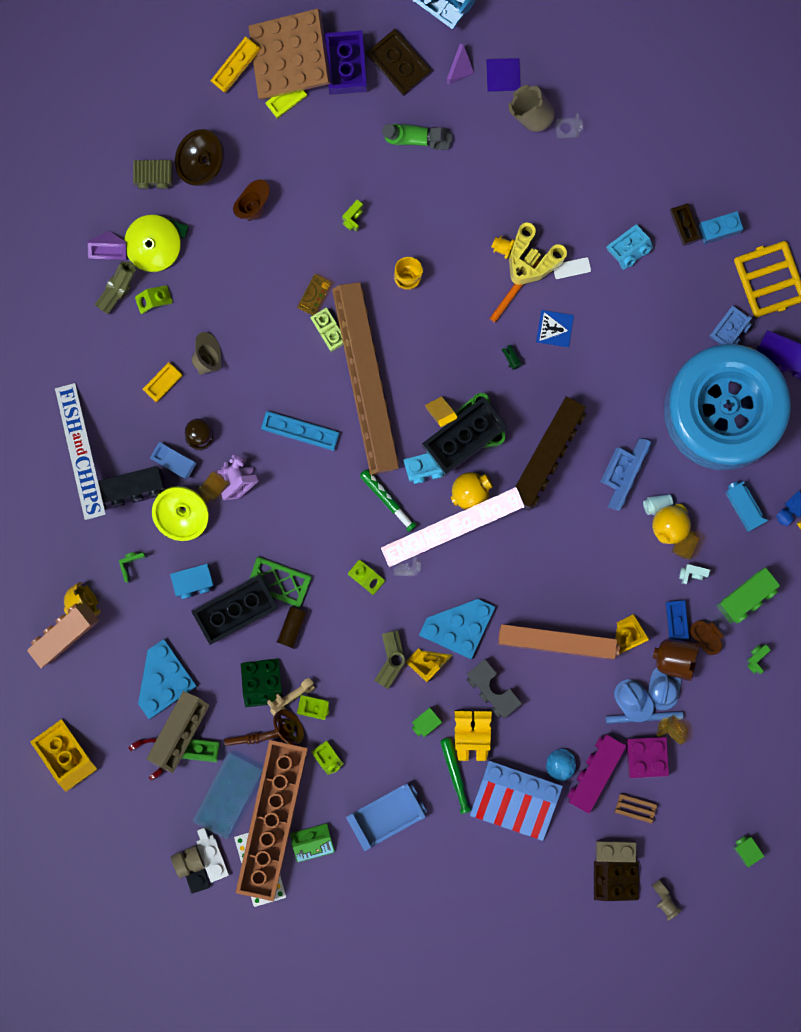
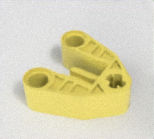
[509,223,567,285]

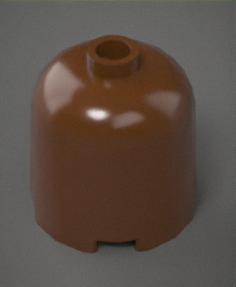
[653,639,700,681]

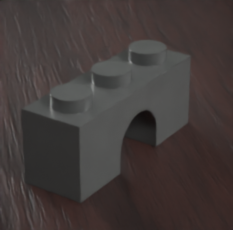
[466,659,522,719]

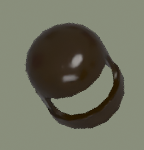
[184,418,214,451]

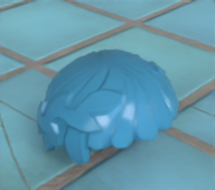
[546,748,576,781]

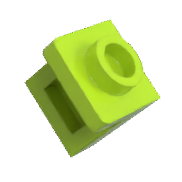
[297,695,329,720]

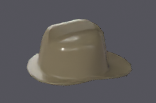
[192,332,222,375]

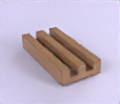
[614,794,657,823]

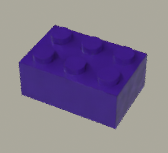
[324,30,367,95]

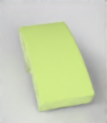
[310,308,343,352]

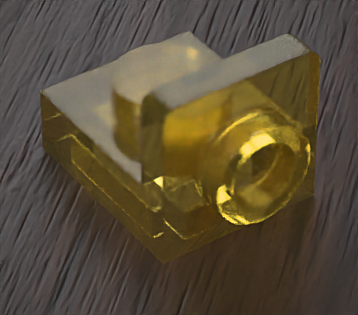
[198,472,228,502]

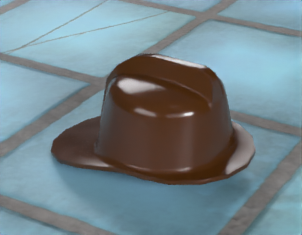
[233,179,270,221]

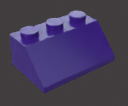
[756,330,801,380]

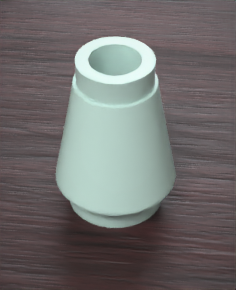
[643,494,673,515]

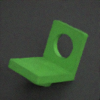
[119,552,146,583]

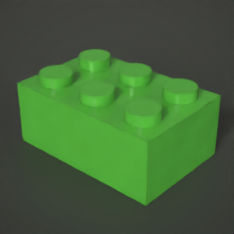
[716,567,780,623]

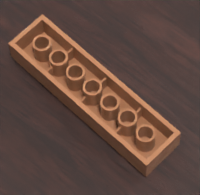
[235,740,308,902]

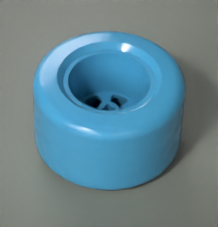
[664,344,791,470]

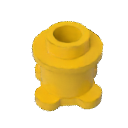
[491,235,515,259]

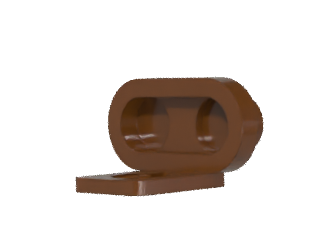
[690,621,724,655]

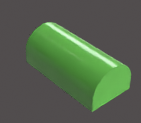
[181,739,219,763]

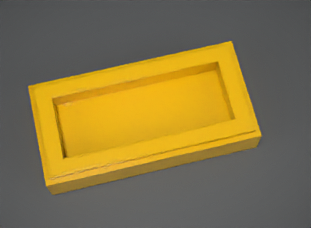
[143,362,183,403]

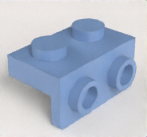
[709,306,752,345]

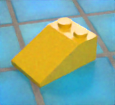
[30,719,97,792]

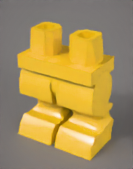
[454,711,492,761]

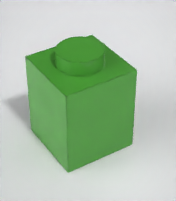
[412,708,442,737]
[733,836,765,867]

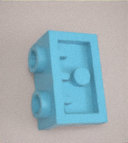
[606,224,653,270]
[403,453,444,484]

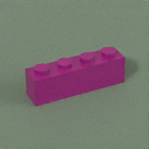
[567,735,626,814]

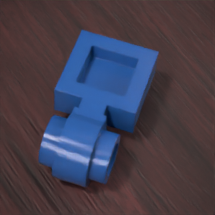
[776,491,801,527]

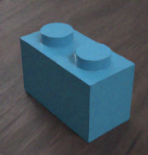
[699,212,743,245]
[170,564,214,600]

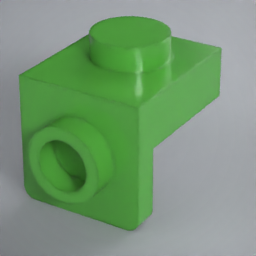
[746,644,771,675]

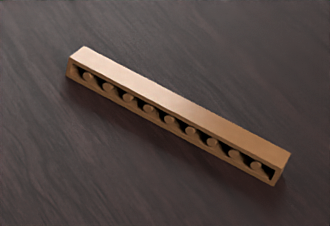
[332,282,399,475]

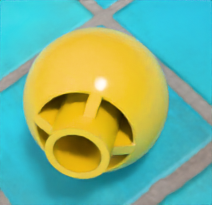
[451,472,494,510]
[652,504,691,544]

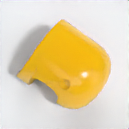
[394,257,423,290]

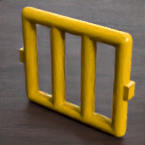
[734,241,801,318]

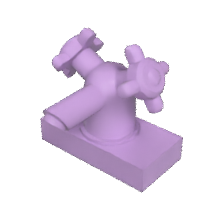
[218,454,258,500]

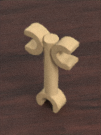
[267,678,315,716]

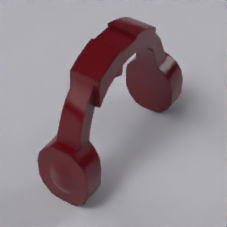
[128,739,163,781]

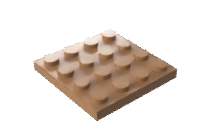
[248,9,331,100]

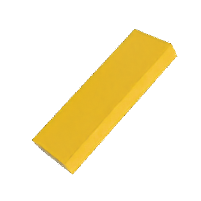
[210,36,261,93]
[425,396,457,427]

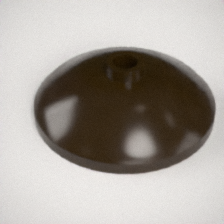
[175,129,224,186]

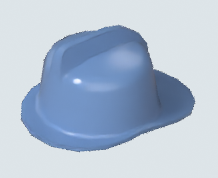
[648,668,681,710]
[614,679,654,722]

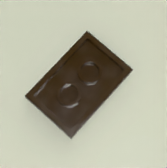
[366,29,431,96]

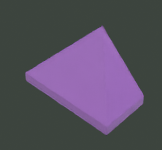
[447,44,474,84]
[88,231,127,260]

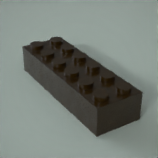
[514,396,587,511]

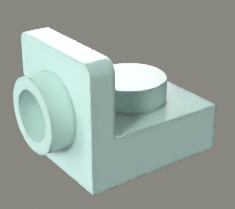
[679,564,710,584]

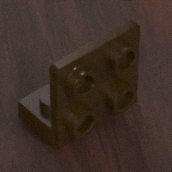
[594,861,639,901]

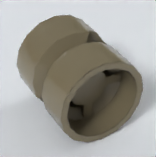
[170,845,205,879]

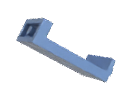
[346,783,427,851]

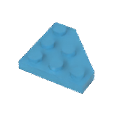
[419,599,495,659]
[138,639,197,720]

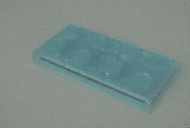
[193,753,263,839]

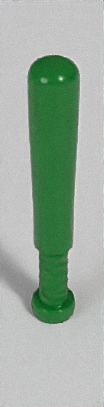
[440,738,472,814]

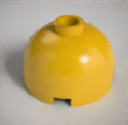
[64,582,100,616]

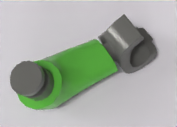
[382,124,452,150]

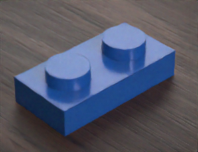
[665,600,689,640]

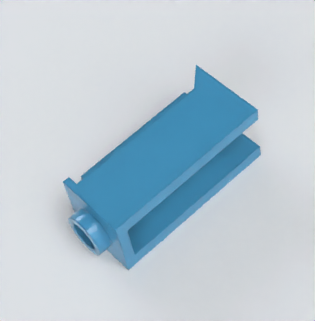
[725,481,768,532]

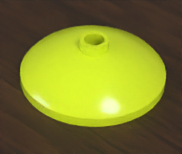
[124,215,181,272]
[152,486,209,541]

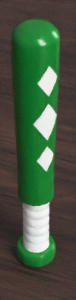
[360,469,417,532]

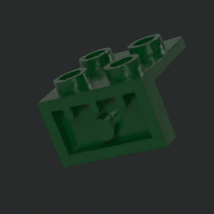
[241,659,283,708]

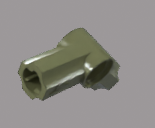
[94,261,136,315]
[374,631,405,689]

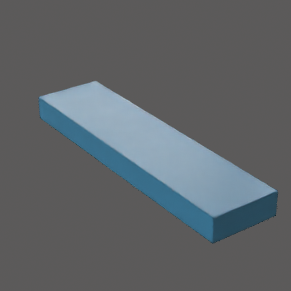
[261,411,339,451]

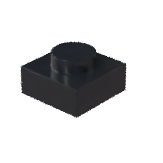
[186,869,210,894]

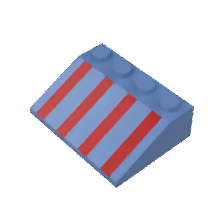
[470,761,563,841]

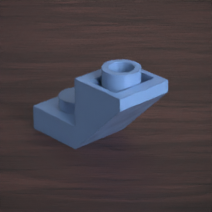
[150,442,196,480]

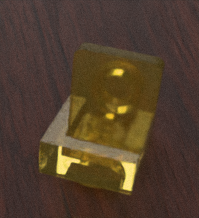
[656,715,688,745]

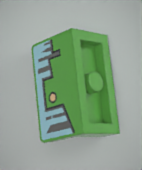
[290,823,335,862]

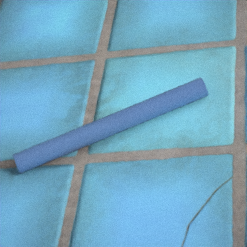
[606,711,683,724]

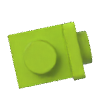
[342,199,363,232]
[311,741,343,775]

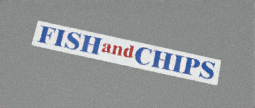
[55,383,106,520]

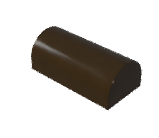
[669,203,701,246]
[276,606,308,649]

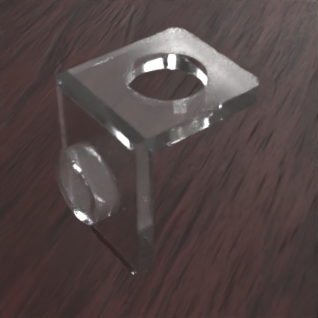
[555,113,583,139]

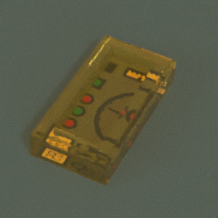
[297,274,332,316]

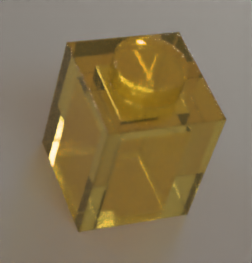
[671,530,700,560]

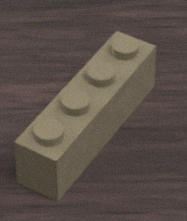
[146,691,209,773]

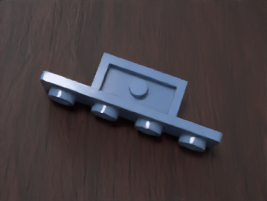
[601,438,651,511]

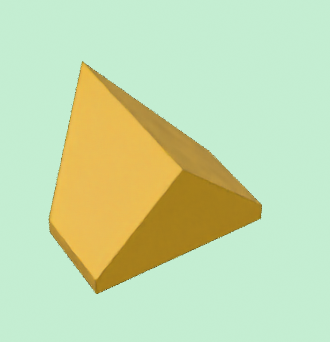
[615,614,649,654]
[406,648,453,683]

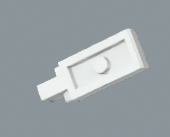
[196,828,229,882]

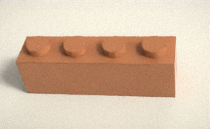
[27,602,99,668]

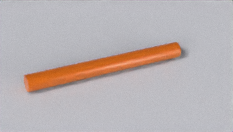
[489,260,540,323]

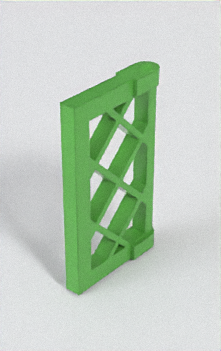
[250,556,312,608]

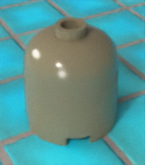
[508,85,555,132]

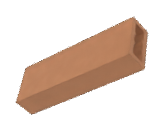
[497,624,620,660]

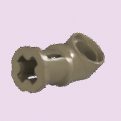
[651,880,682,921]

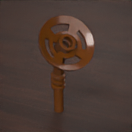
[224,709,304,746]

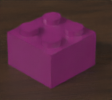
[626,737,669,778]

